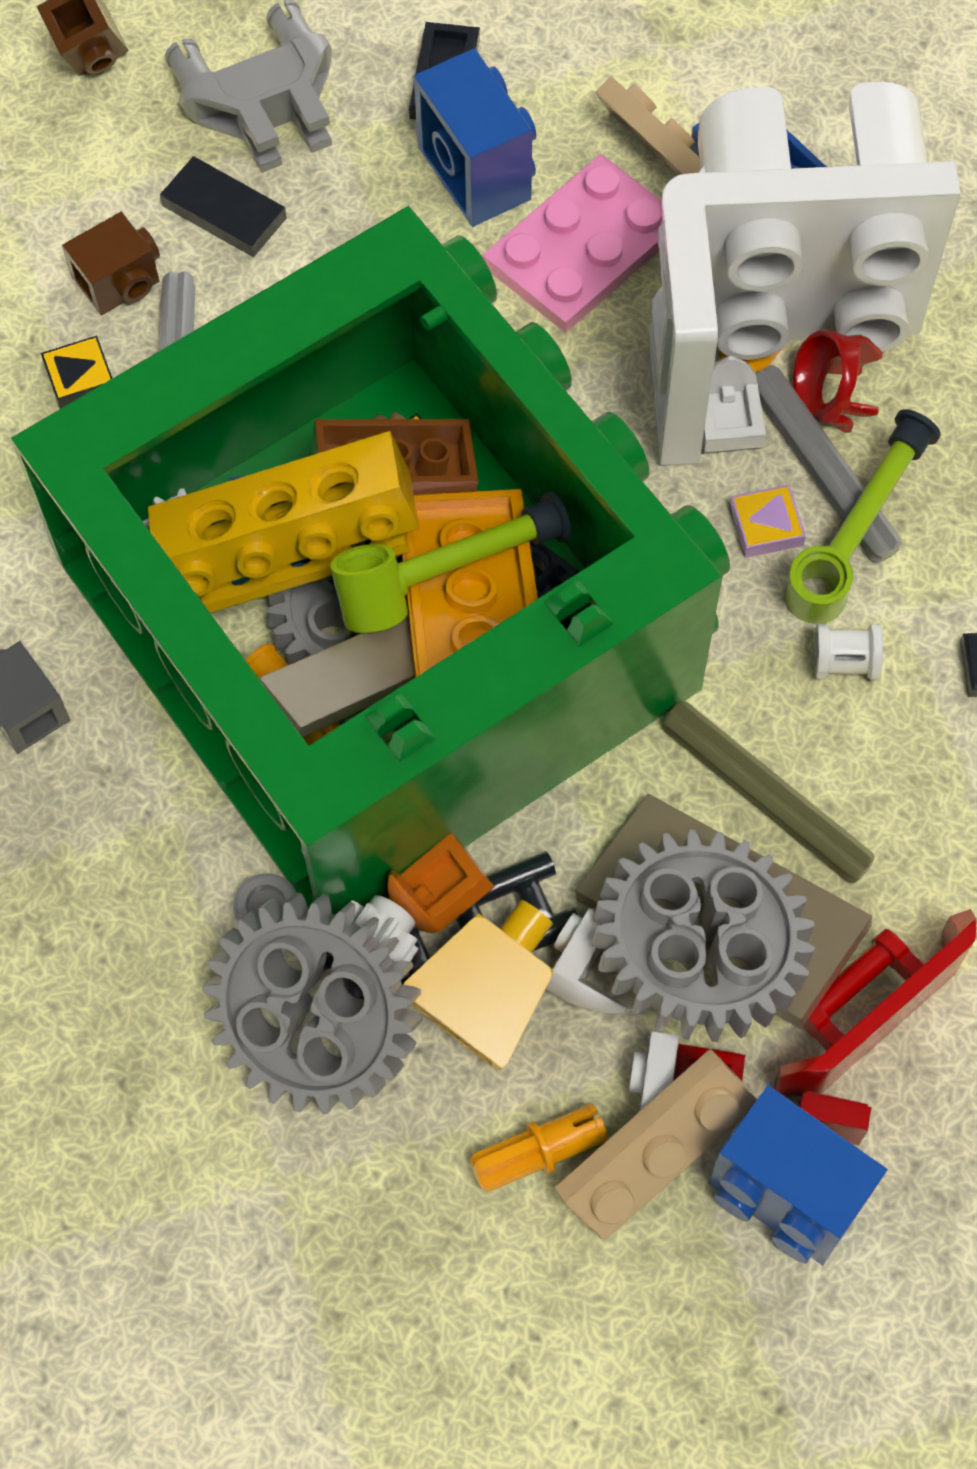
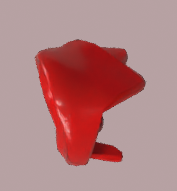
[793,329,883,433]

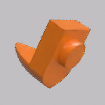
[387,832,495,933]

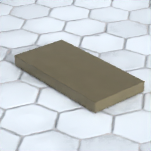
[575,793,872,1029]

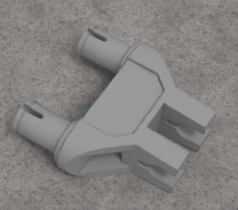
[165,0,332,173]

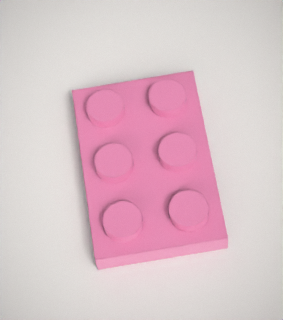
[482,154,663,333]

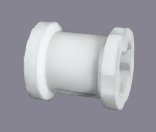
[814,623,883,680]

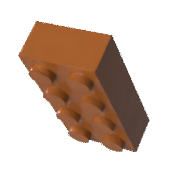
[311,419,478,495]

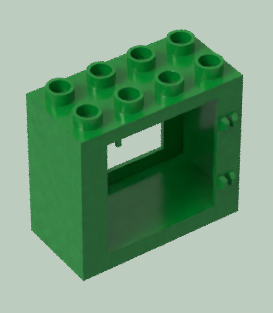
[11,205,730,914]

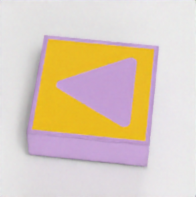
[729,484,806,558]

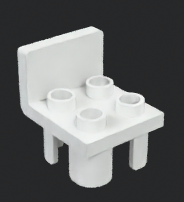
[648,82,961,465]

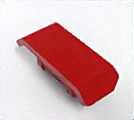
[774,909,976,1097]

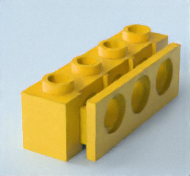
[148,431,419,613]

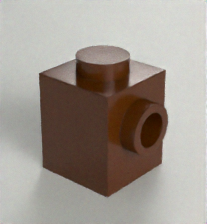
[37,0,129,76]
[62,211,160,316]

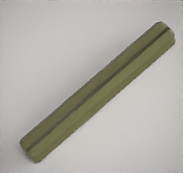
[663,701,875,883]

